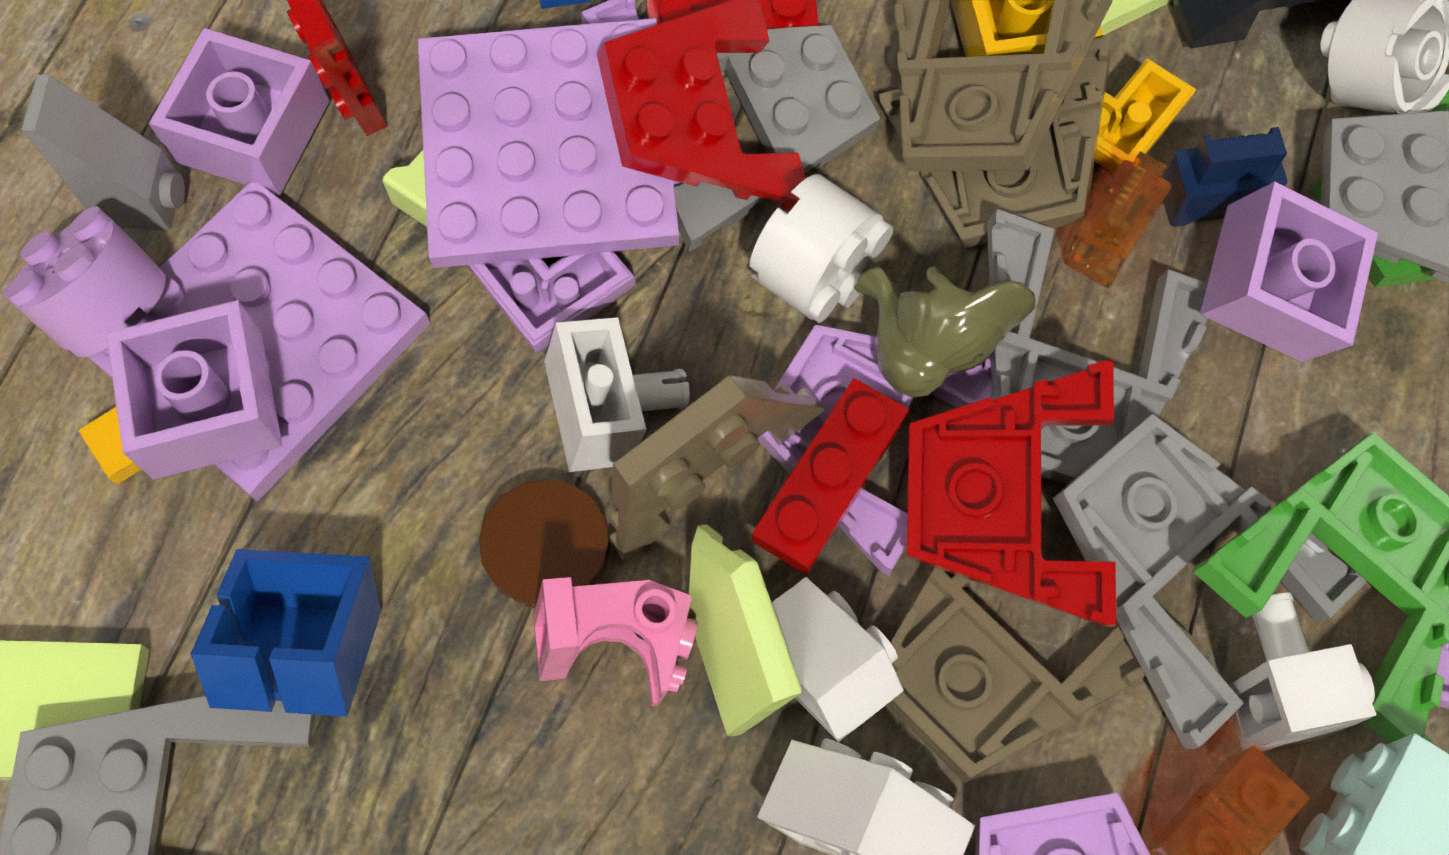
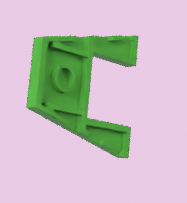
[1192,432,1449,743]

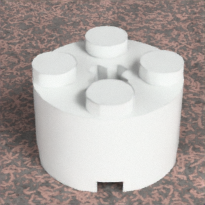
[1320,0,1449,114]
[749,174,894,323]

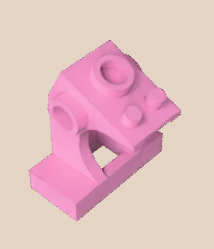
[533,577,698,706]

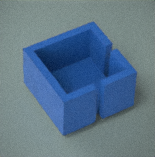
[191,549,381,717]

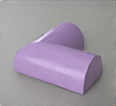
[466,252,636,354]

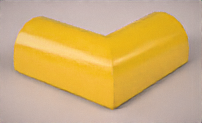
[1061,58,1197,181]

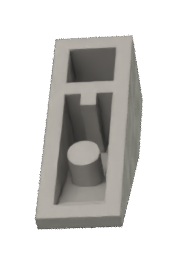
[22,74,185,231]

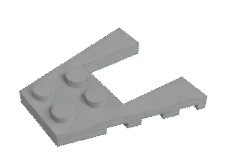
[674,25,880,251]
[1321,111,1449,283]
[987,209,1208,485]
[1053,414,1368,750]
[0,696,315,855]

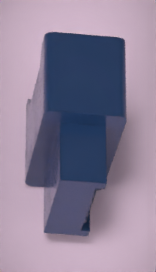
[1159,127,1288,227]

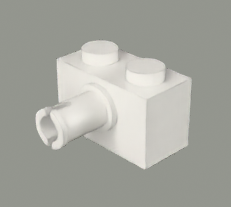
[544,317,690,472]
[1229,593,1376,755]

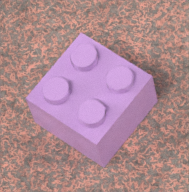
[149,28,330,196]
[1200,182,1378,362]
[106,300,283,480]

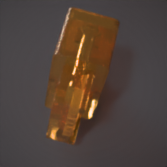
[1064,151,1171,287]

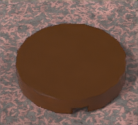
[479,479,610,608]

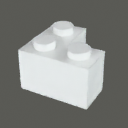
[757,738,975,855]

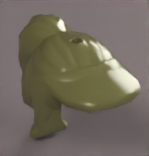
[854,267,1035,397]

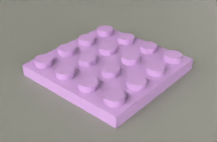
[418,18,679,268]
[87,182,431,502]

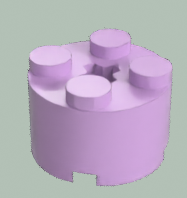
[3,206,166,358]

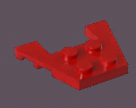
[597,0,806,212]
[907,360,1116,627]

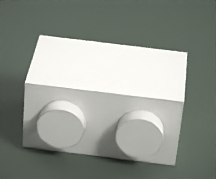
[772,577,904,743]

